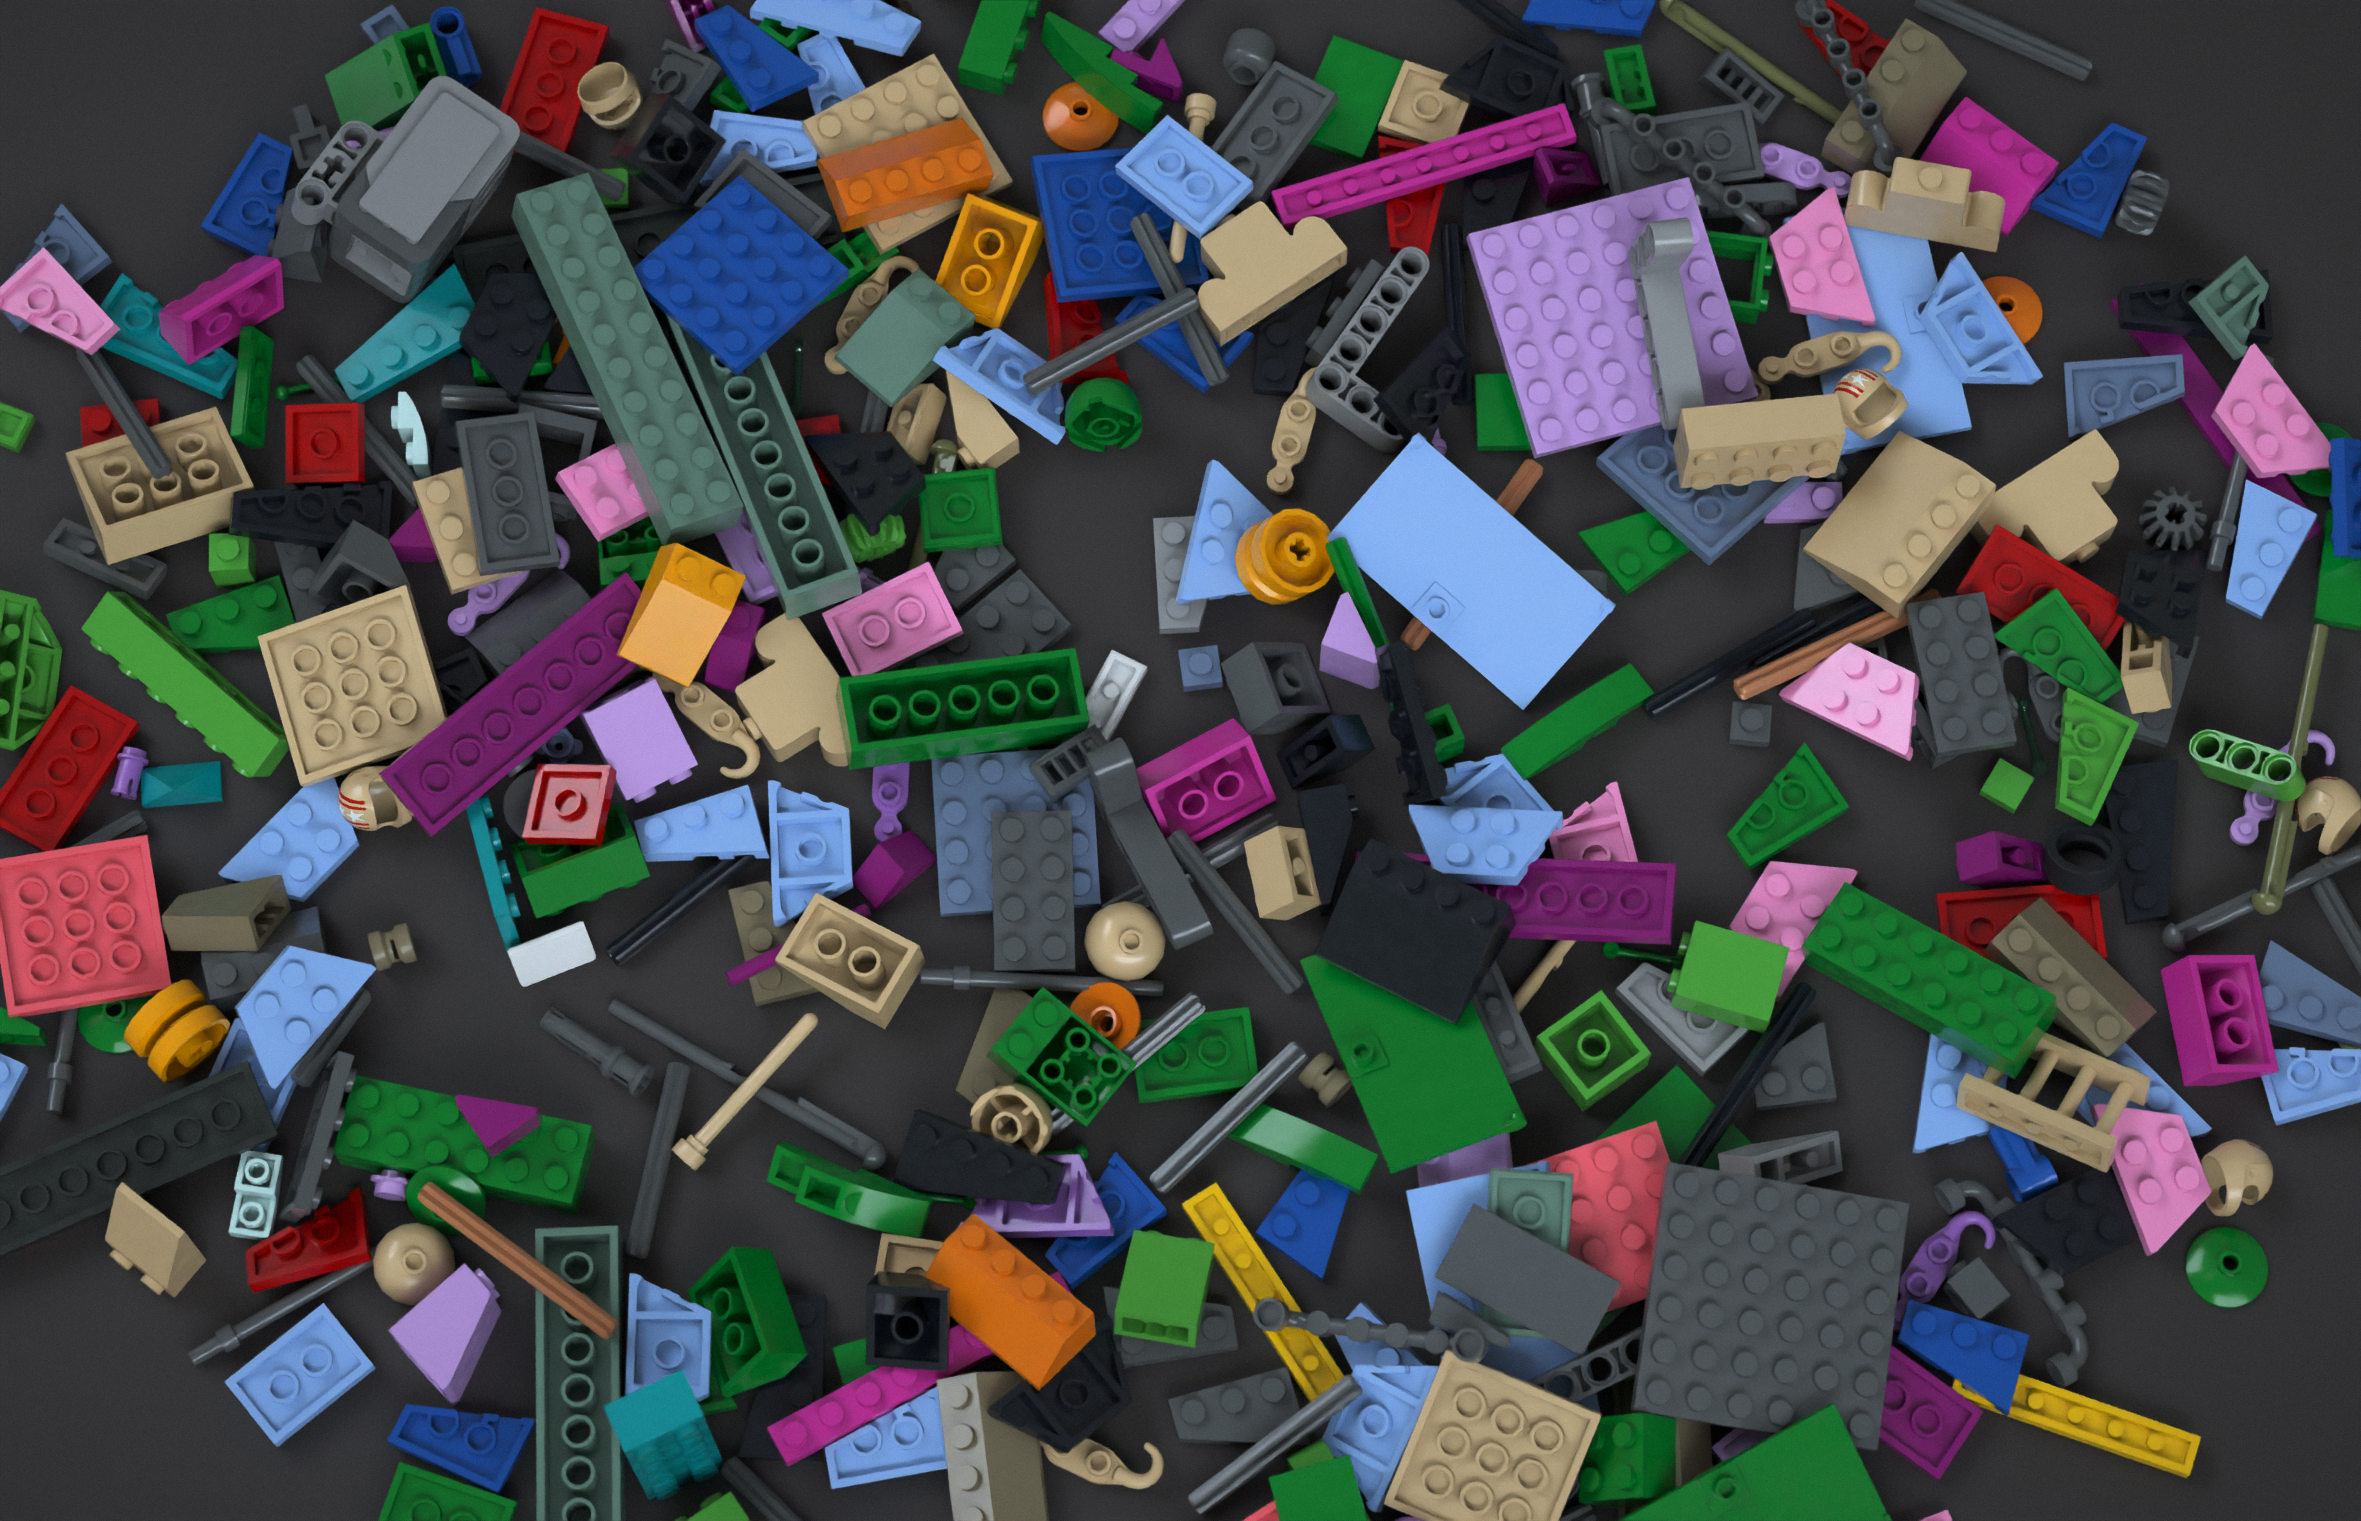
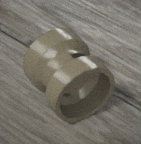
[367,922,418,972]
[1298,1050,1352,1108]

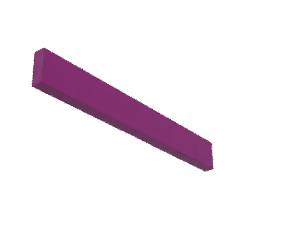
[2109,282,2322,543]

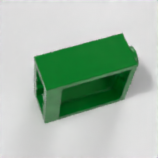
[1706,230,1774,325]

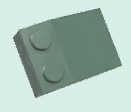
[834,269,976,408]

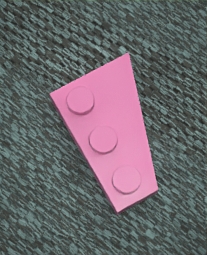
[0,247,120,355]

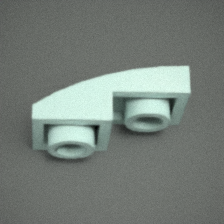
[391,392,433,479]
[228,1151,284,1241]

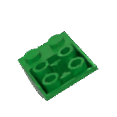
[325,23,447,131]
[598,516,663,591]
[987,987,1137,1127]

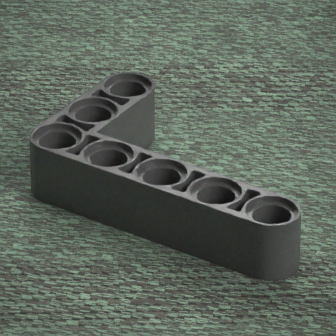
[1084,737,1213,950]
[1527,1326,1642,1499]

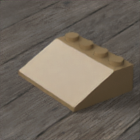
[65,407,255,565]
[1803,431,1996,619]

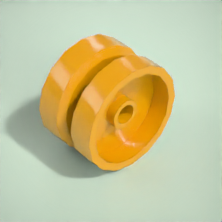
[1235,508,1335,605]
[123,980,230,1083]

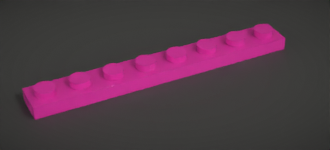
[1272,103,1577,230]
[767,1271,1072,1467]

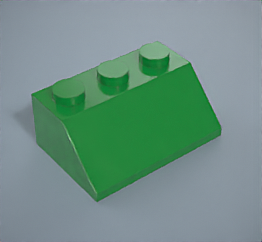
[509,803,650,919]
[687,1246,808,1397]

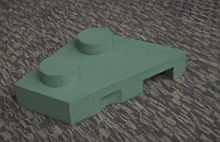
[2188,255,2269,361]

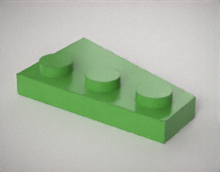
[2055,687,2139,826]

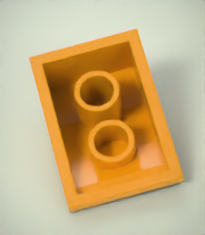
[935,193,1044,329]
[617,543,746,688]

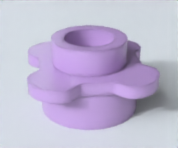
[370,1170,410,1201]

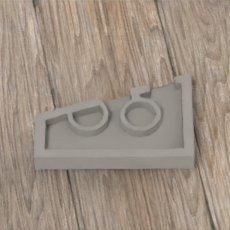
[1153,516,1209,634]
[1615,962,1750,1077]

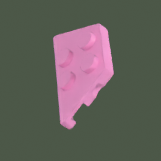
[1768,187,1876,327]
[2211,343,2331,478]
[1779,642,1920,761]
[1549,781,1638,862]
[1728,861,1858,1002]
[2089,1104,2212,1256]

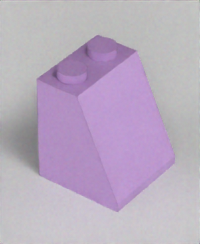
[579,675,698,803]
[389,1263,501,1407]

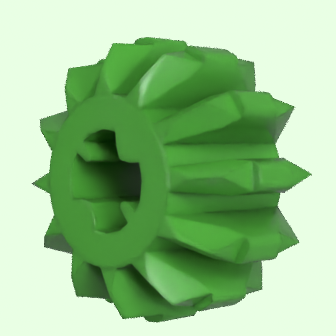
[839,513,906,563]

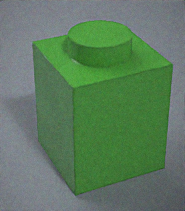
[209,533,256,587]

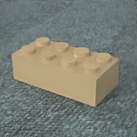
[1673,393,1846,490]

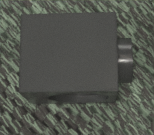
[1942,1257,2010,1321]

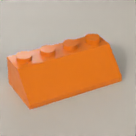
[817,118,994,232]
[925,1213,1096,1391]

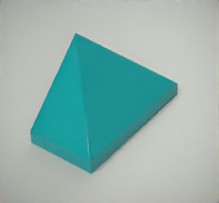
[141,761,223,808]

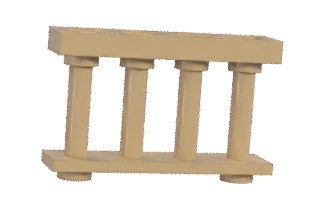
[1956,1033,2151,1173]

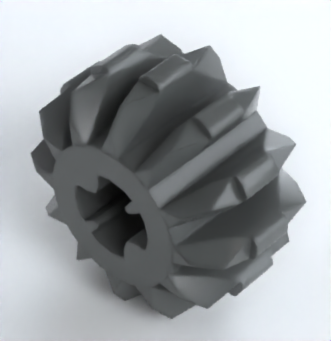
[2115,169,2170,236]
[2138,486,2207,551]

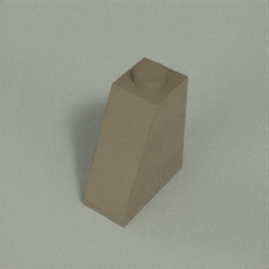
[161,875,291,951]

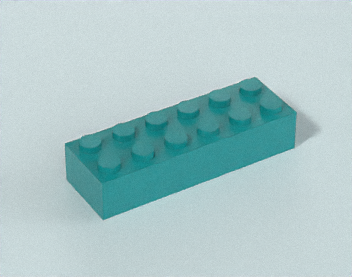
[603,1369,724,1500]

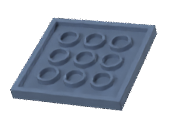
[1596,425,1810,565]
[931,747,1101,917]

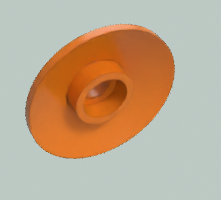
[1043,82,1119,153]
[1982,276,2043,345]
[1069,982,1141,1050]

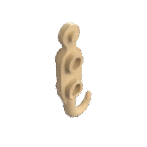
[824,255,920,374]
[1758,331,1902,384]
[1267,367,1317,495]
[652,673,761,779]
[1039,1438,1164,1489]

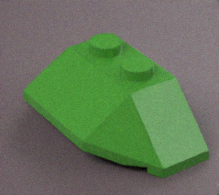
[0,590,63,751]

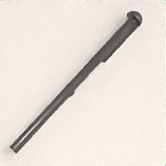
[2162,843,2361,952]
[608,998,887,1170]

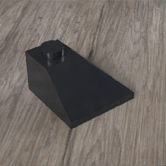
[866,1271,950,1371]

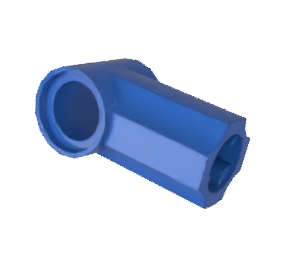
[430,6,483,87]
[1987,1126,2059,1204]

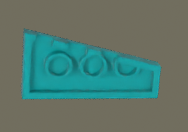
[335,264,476,403]
[100,273,238,400]
[466,794,522,957]

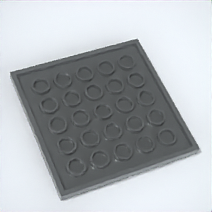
[1630,1162,1909,1451]

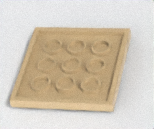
[801,54,1013,255]
[258,585,448,787]
[1383,1348,1602,1521]

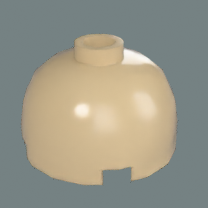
[1084,901,1166,982]
[970,1083,1053,1154]
[373,1223,455,1306]

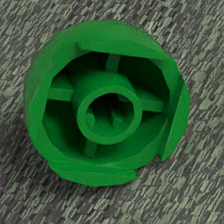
[1065,377,1142,452]

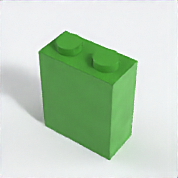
[1667,920,1789,1034]
[1114,1230,1215,1348]

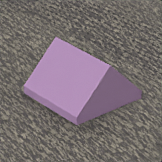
[1319,592,1380,689]

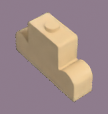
[1844,157,2006,252]
[1198,201,1348,347]
[1970,429,2119,566]
[735,613,848,766]

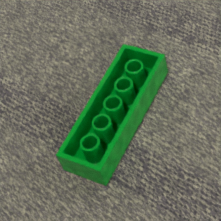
[836,648,1090,770]
[1802,882,2057,1080]
[334,1075,597,1215]

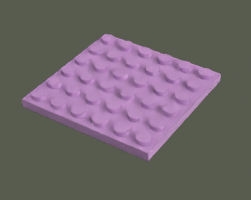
[1466,177,1758,459]

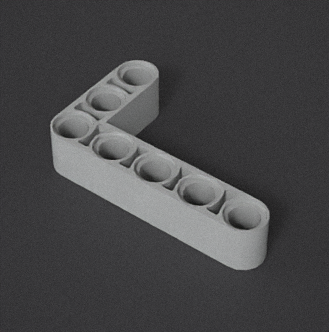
[1630,217,1705,430]
[1305,247,1429,453]

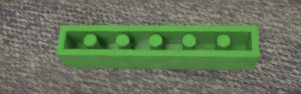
[81,591,290,778]

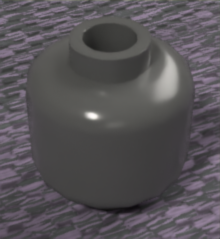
[1223,28,1276,85]

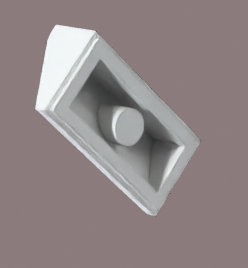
[507,921,596,987]

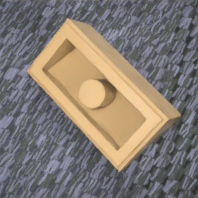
[886,383,947,465]

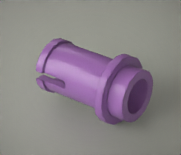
[111,747,149,800]

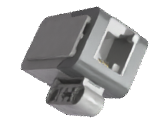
[291,76,520,303]

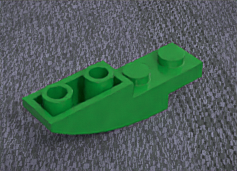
[766,1141,933,1238]

